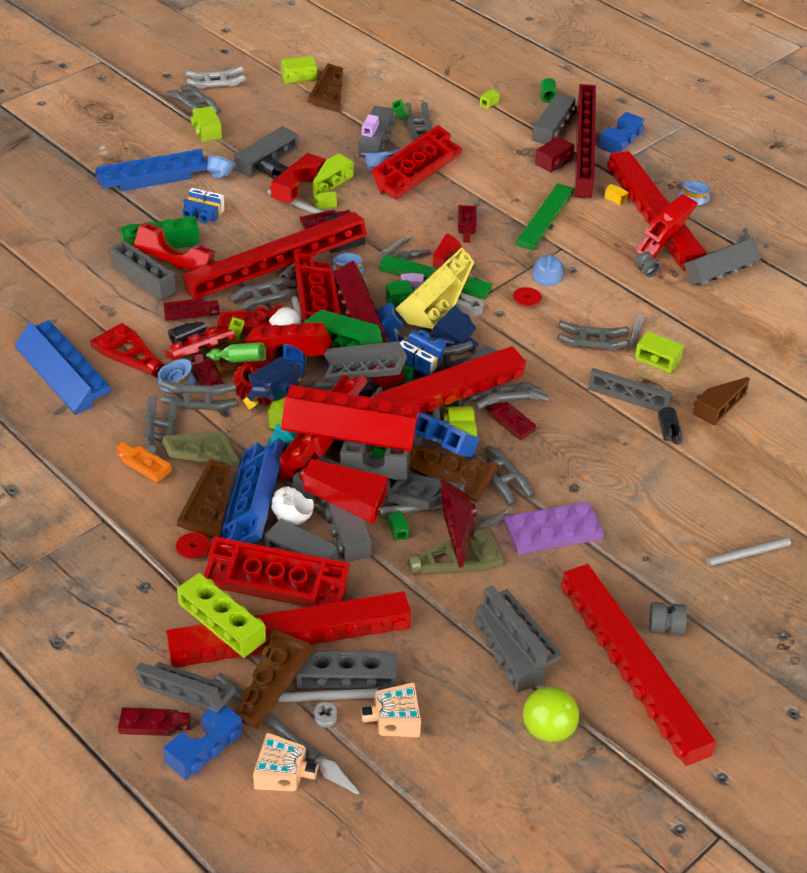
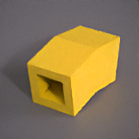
[604,184,629,206]

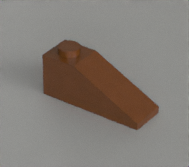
[693,377,750,426]

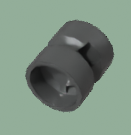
[649,602,687,635]

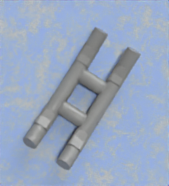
[185,66,246,89]

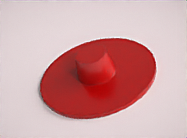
[513,287,542,306]
[176,532,210,559]

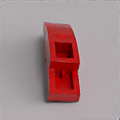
[636,194,698,259]

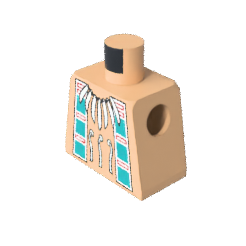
[361,683,421,737]
[253,733,318,791]

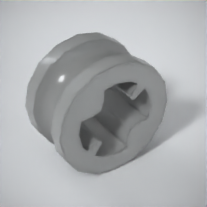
[314,702,337,728]

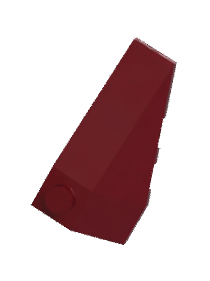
[440,480,477,568]

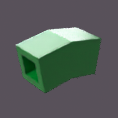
[392,99,410,120]
[387,510,409,541]

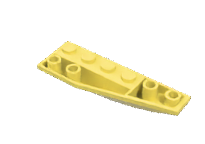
[395,248,474,329]

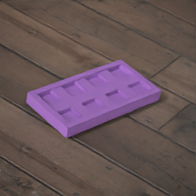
[503,501,604,555]

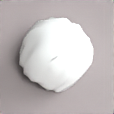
[269,307,303,326]
[271,486,314,526]

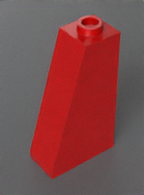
[301,459,388,523]

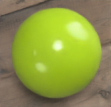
[523,686,579,742]

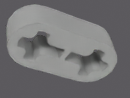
[455,293,484,317]

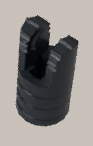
[259,156,289,178]
[168,321,207,343]
[658,407,683,444]

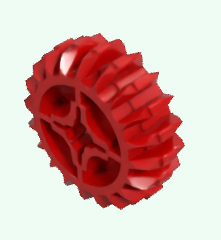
[233,358,274,406]

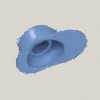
[361,149,401,171]
[204,154,237,179]
[532,254,564,286]

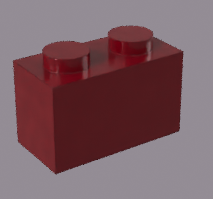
[535,136,574,173]

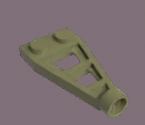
[406,528,504,574]

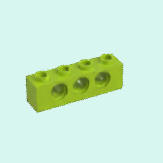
[177,573,266,658]

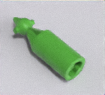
[206,342,266,363]

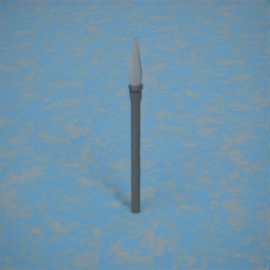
[215,673,359,795]

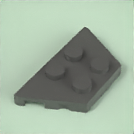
[387,473,465,510]

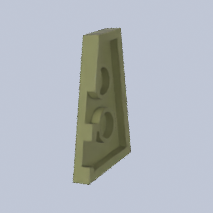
[162,431,239,467]

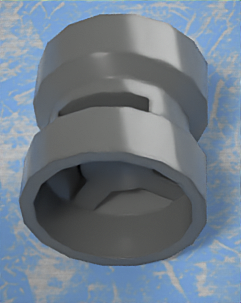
[635,251,661,277]

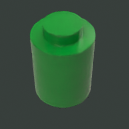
[540,78,557,103]

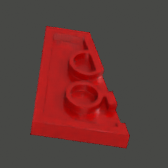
[217,304,282,334]
[164,326,236,359]

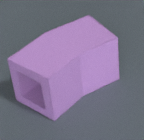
[362,114,379,137]
[400,273,424,290]

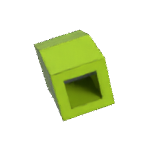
[480,89,500,109]
[314,192,337,210]
[227,317,244,342]

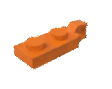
[116,442,172,483]

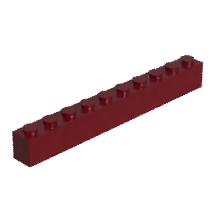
[574,84,596,198]
[334,260,406,391]

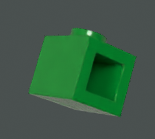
[385,280,415,307]

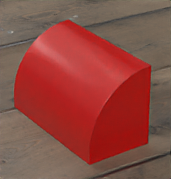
[433,233,462,268]

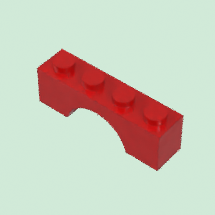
[270,153,326,204]
[133,222,215,271]
[245,322,332,359]

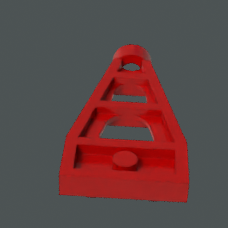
[90,323,165,377]

